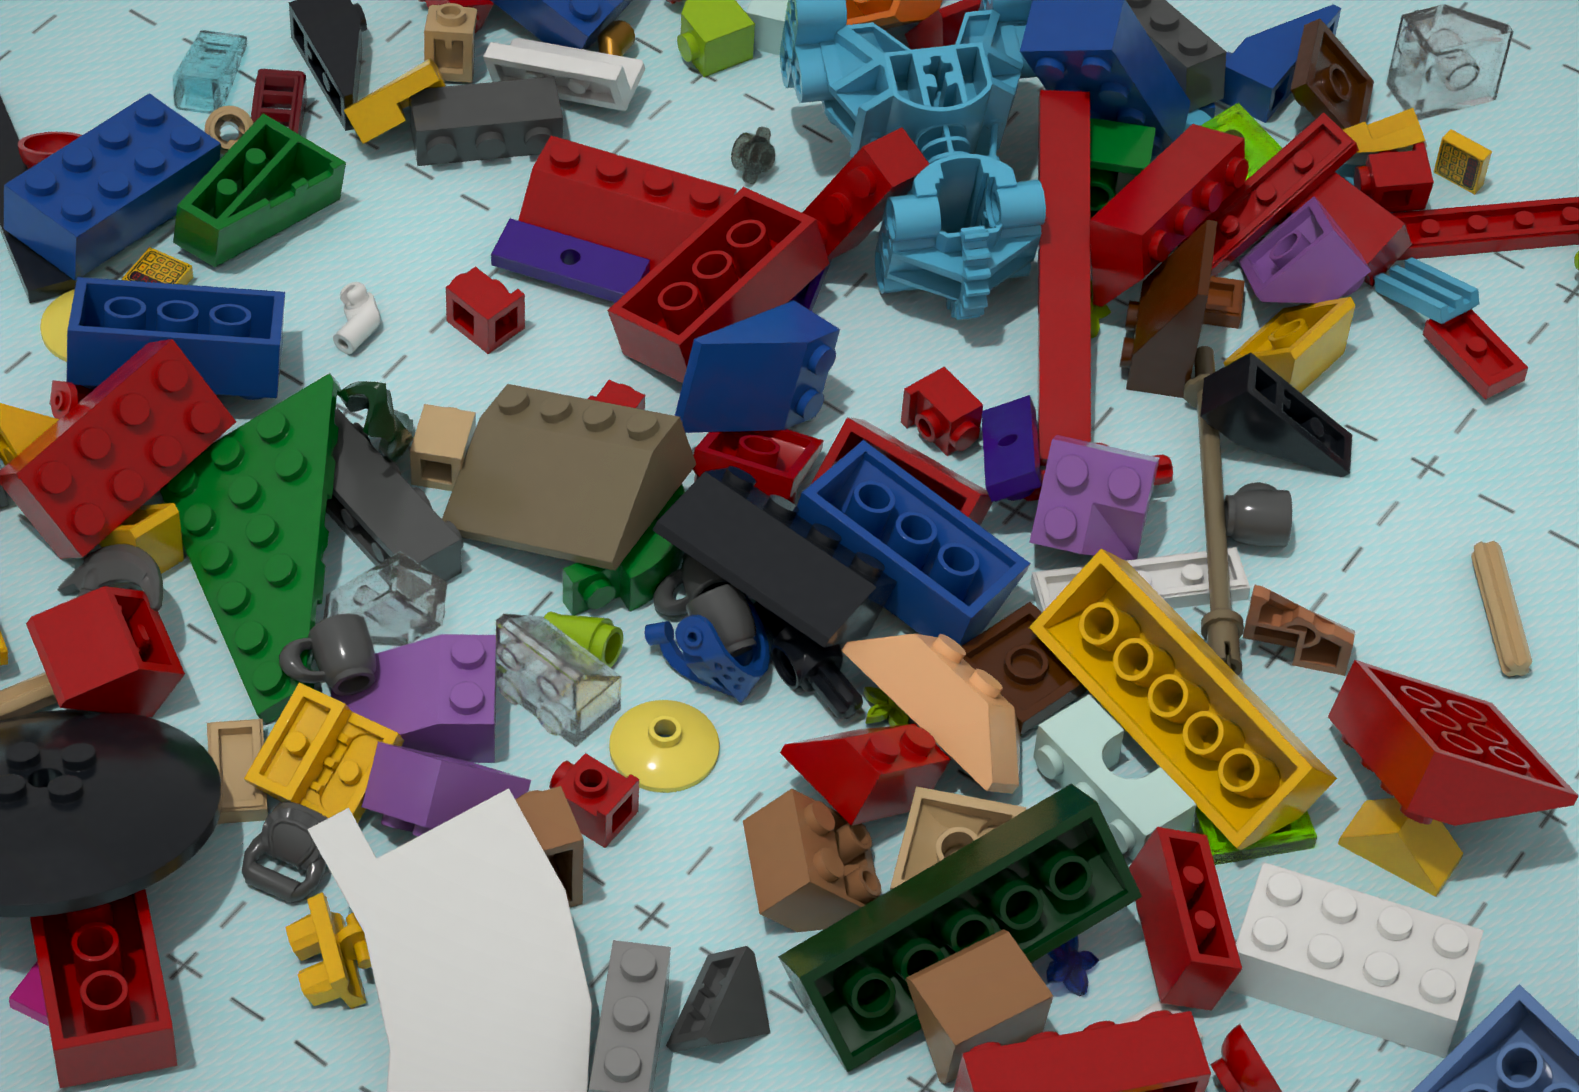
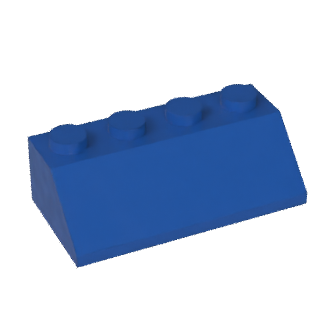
[797,440,1031,646]

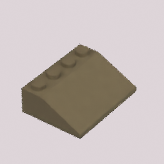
[442,384,696,571]

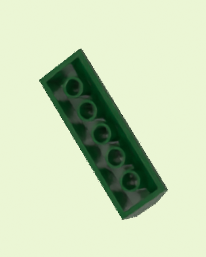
[778,783,1142,1072]

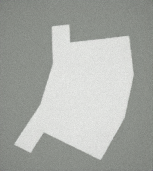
[307,788,592,1092]

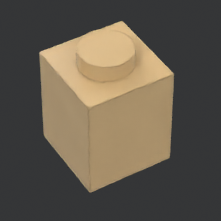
[410,404,476,491]

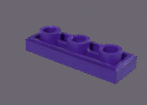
[491,218,650,303]
[982,395,1042,502]

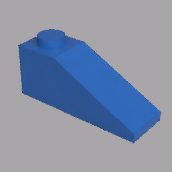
[1219,4,1341,123]

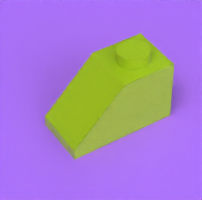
[677,0,755,77]

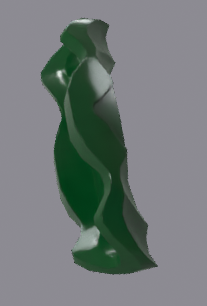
[338,381,414,462]

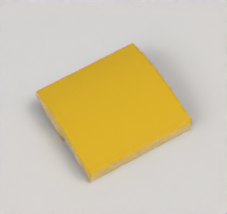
[244,682,405,824]

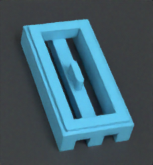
[1374,257,1480,324]

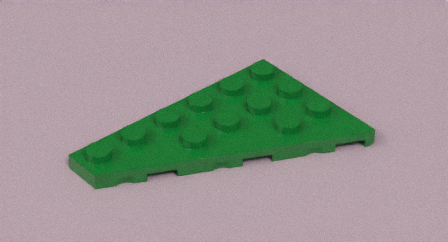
[160,373,342,724]

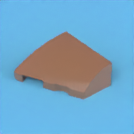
[1242,585,1355,676]

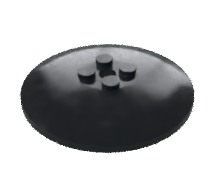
[0,709,223,917]

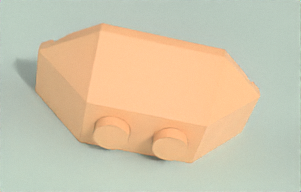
[841,634,1021,794]

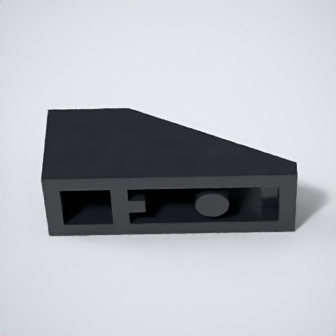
[289,0,367,131]
[1200,352,1352,477]

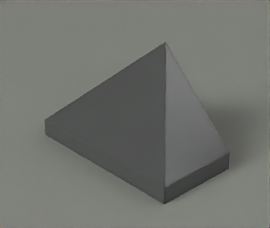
[666,946,770,1053]

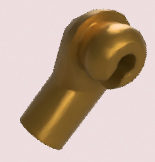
[597,20,635,56]

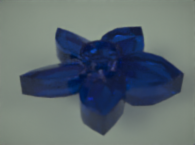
[1046,935,1099,996]

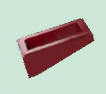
[251,69,307,135]

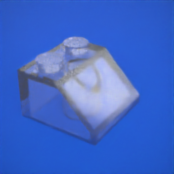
[1386,4,1514,120]

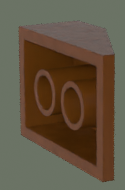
[1119,220,1217,398]

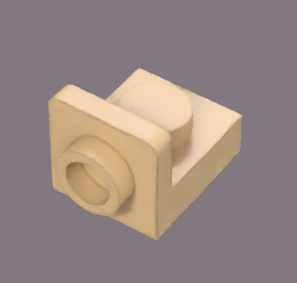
[424,3,477,83]

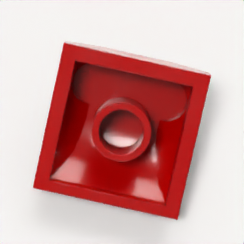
[693,429,824,504]

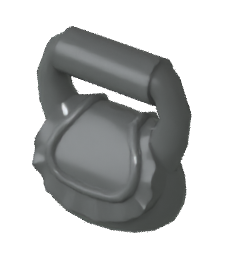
[242,801,328,903]

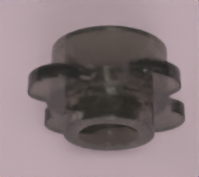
[731,126,775,184]

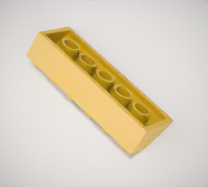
[1029,548,1337,850]

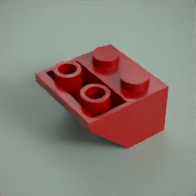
[26,586,185,717]

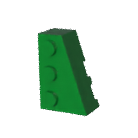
[173,113,346,267]

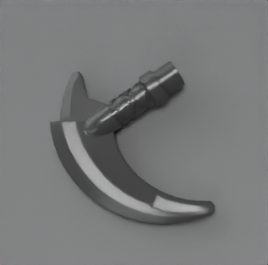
[57,544,163,611]

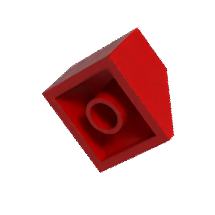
[780,724,951,826]

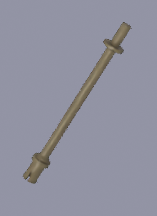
[1184,346,1244,675]

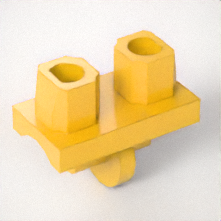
[285,892,372,1009]

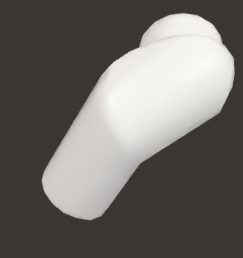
[333,282,380,354]

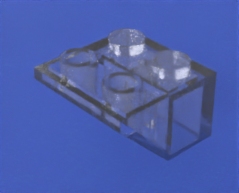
[496,614,622,747]

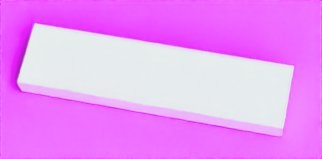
[1030,547,1250,612]

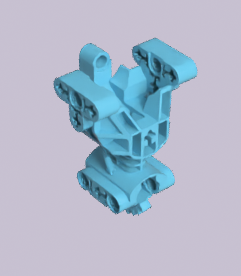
[780,0,1046,320]

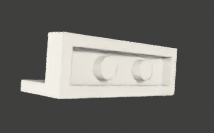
[483,38,645,111]

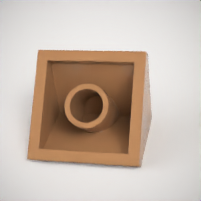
[906,929,1053,1084]

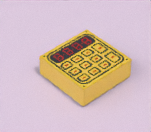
[1434,129,1492,195]
[122,247,193,285]

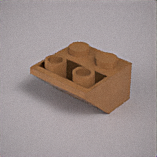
[743,789,881,932]

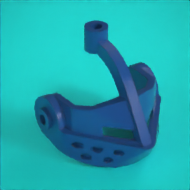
[644,596,770,703]

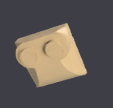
[890,786,1026,890]

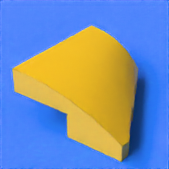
[344,58,446,144]
[1343,108,1427,153]

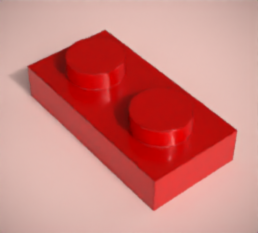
[1423,309,1528,400]

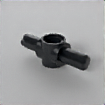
[753,601,863,719]

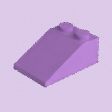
[331,634,497,763]

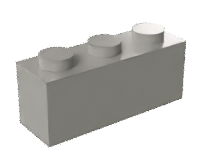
[588,940,671,1092]

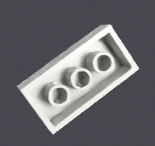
[1227,862,1484,1058]

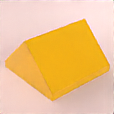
[1223,297,1355,393]

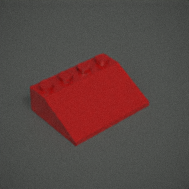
[1328,660,1578,826]

